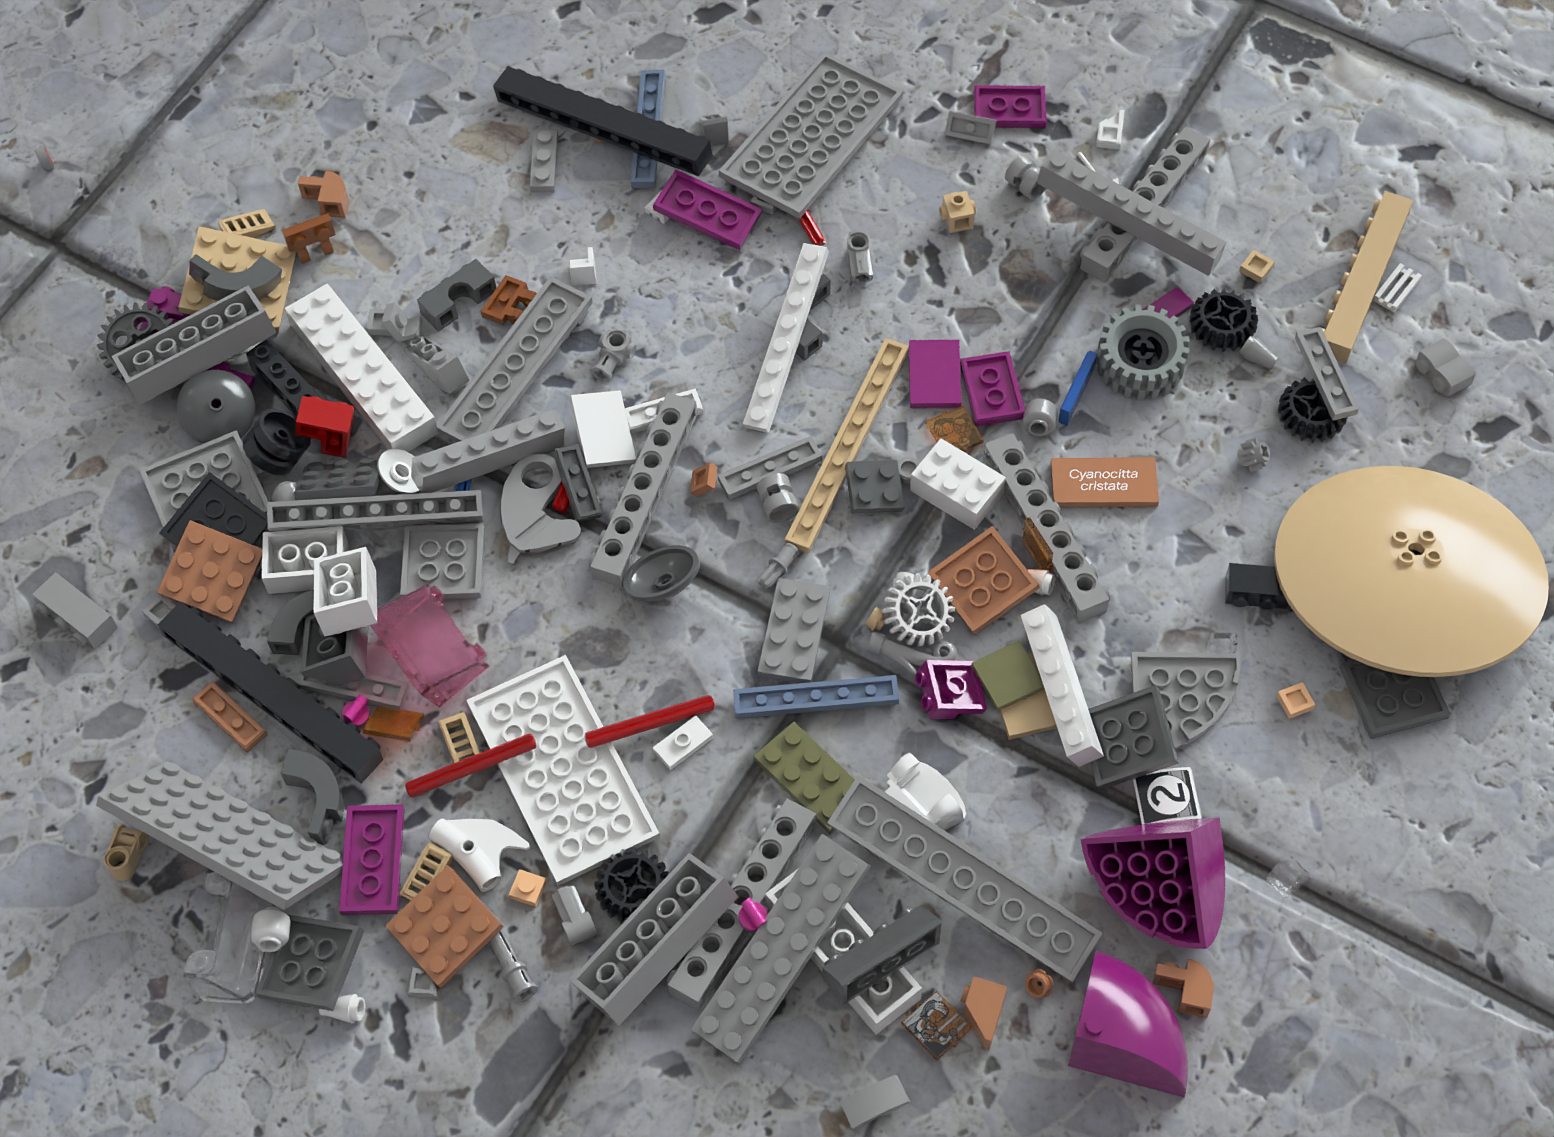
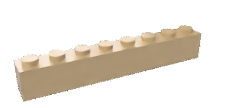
[1321,191,1413,363]

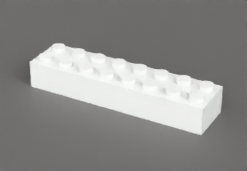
[285,283,439,452]

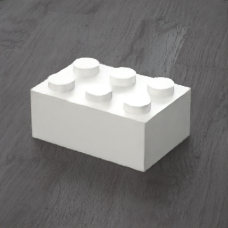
[910,439,1006,530]
[262,526,348,594]
[314,547,377,636]

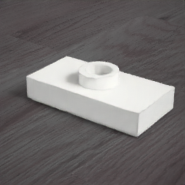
[653,715,713,771]

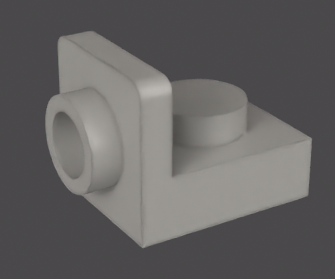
[381,302,423,342]

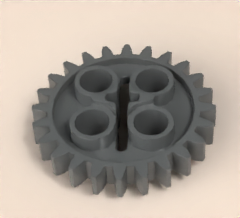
[97,302,175,381]

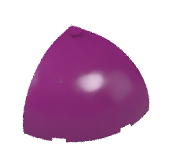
[1080,817,1225,949]
[1068,950,1188,1098]

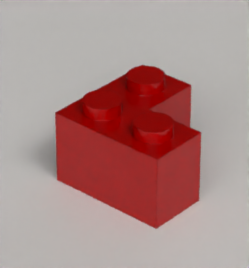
[295,396,354,458]

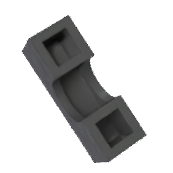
[417,259,497,332]

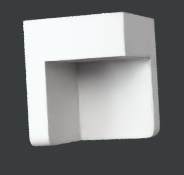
[569,247,596,286]

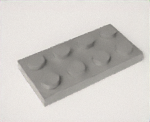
[758,578,830,683]

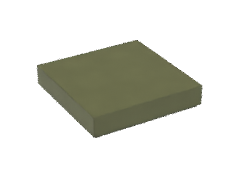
[971,640,1045,711]

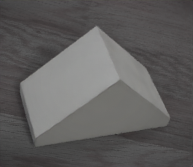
[698,113,729,146]

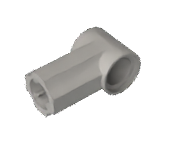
[846,231,873,285]
[552,886,598,946]

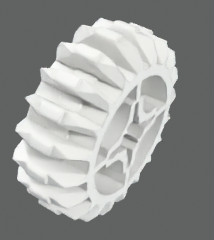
[882,573,955,647]

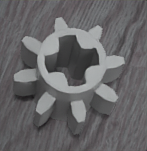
[1237,438,1270,472]

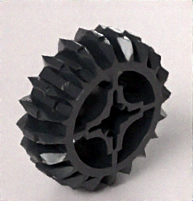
[1189,288,1258,352]
[1278,377,1348,443]
[594,848,670,923]

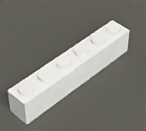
[1021,604,1104,767]

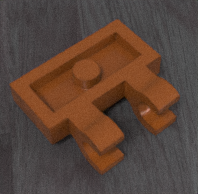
[282,213,336,264]
[480,275,537,325]

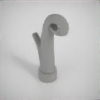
[867,631,957,676]

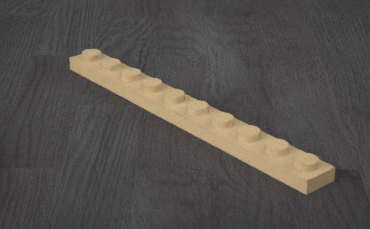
[785,338,909,553]

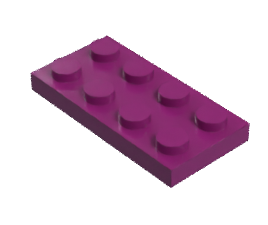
[653,169,762,250]
[339,804,405,915]

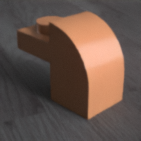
[298,170,349,218]
[1152,959,1214,1018]

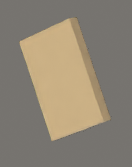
[1000,653,1057,740]

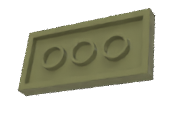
[754,722,855,834]

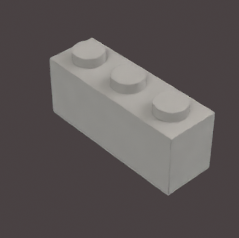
[32,572,118,650]

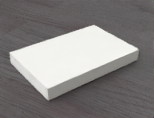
[570,391,636,468]

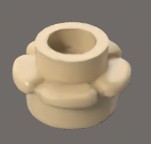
[864,607,888,632]

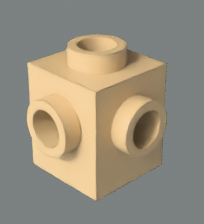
[939,191,976,233]

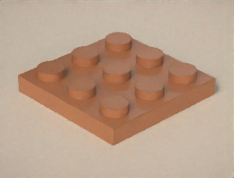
[157,520,262,624]
[928,526,1040,635]
[385,865,504,988]

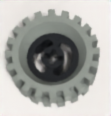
[1096,305,1190,401]

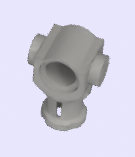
[590,329,636,382]

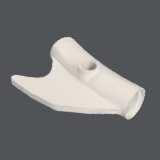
[429,818,530,892]

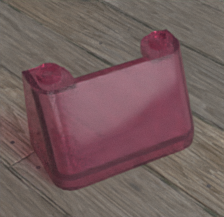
[370,584,490,708]

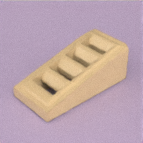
[218,209,275,238]
[438,712,480,763]
[399,842,454,901]

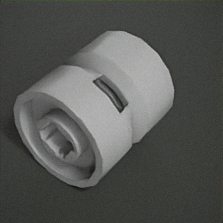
[1005,155,1047,200]
[756,473,799,523]

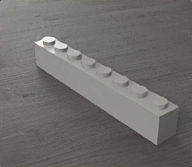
[1037,149,1226,276]

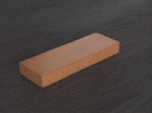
[192,681,268,753]

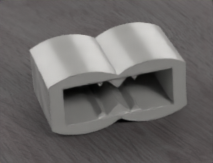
[1416,338,1476,397]

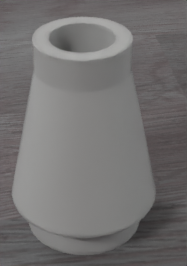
[1239,336,1279,370]

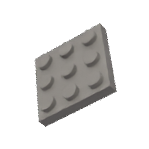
[400,524,485,600]

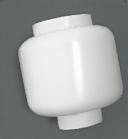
[251,907,291,952]

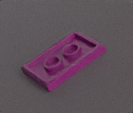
[974,85,1046,128]
[909,340,962,408]
[960,351,1025,427]

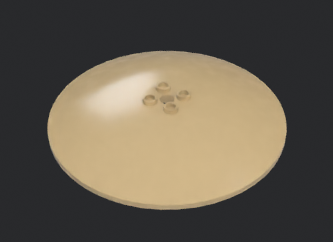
[1274,466,1549,677]

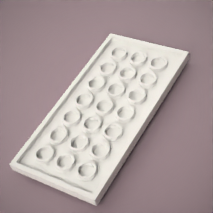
[466,655,660,886]

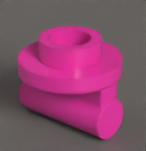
[342,695,370,727]
[738,898,768,931]

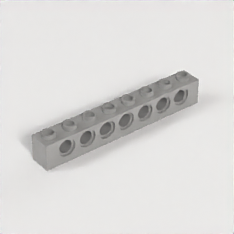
[1080,126,1210,283]
[589,392,698,588]
[984,433,1111,624]
[267,490,483,532]
[667,798,816,1011]

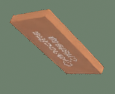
[1051,457,1159,507]

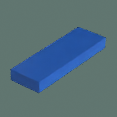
[1059,350,1098,426]

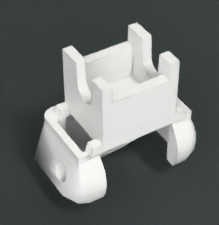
[885,753,966,831]

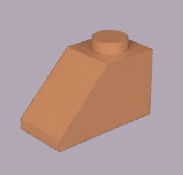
[961,976,1007,1050]

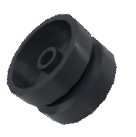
[243,409,311,475]

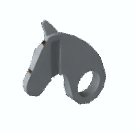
[501,454,581,564]

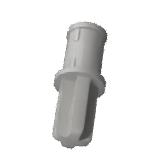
[758,543,799,589]

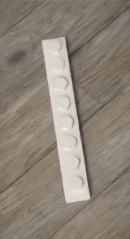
[743,243,829,433]

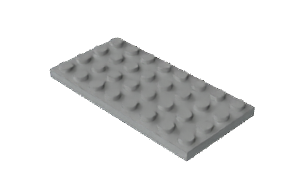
[719,52,903,219]
[96,761,343,910]

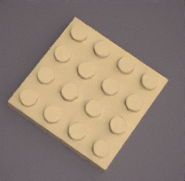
[178,226,297,333]

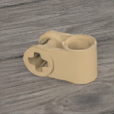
[104,824,149,881]

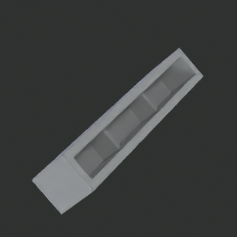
[411,409,565,493]

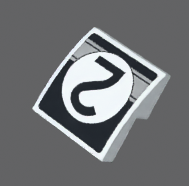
[1133,767,1202,824]

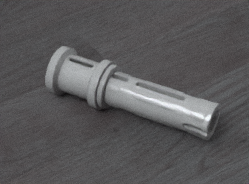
[489,929,538,1002]

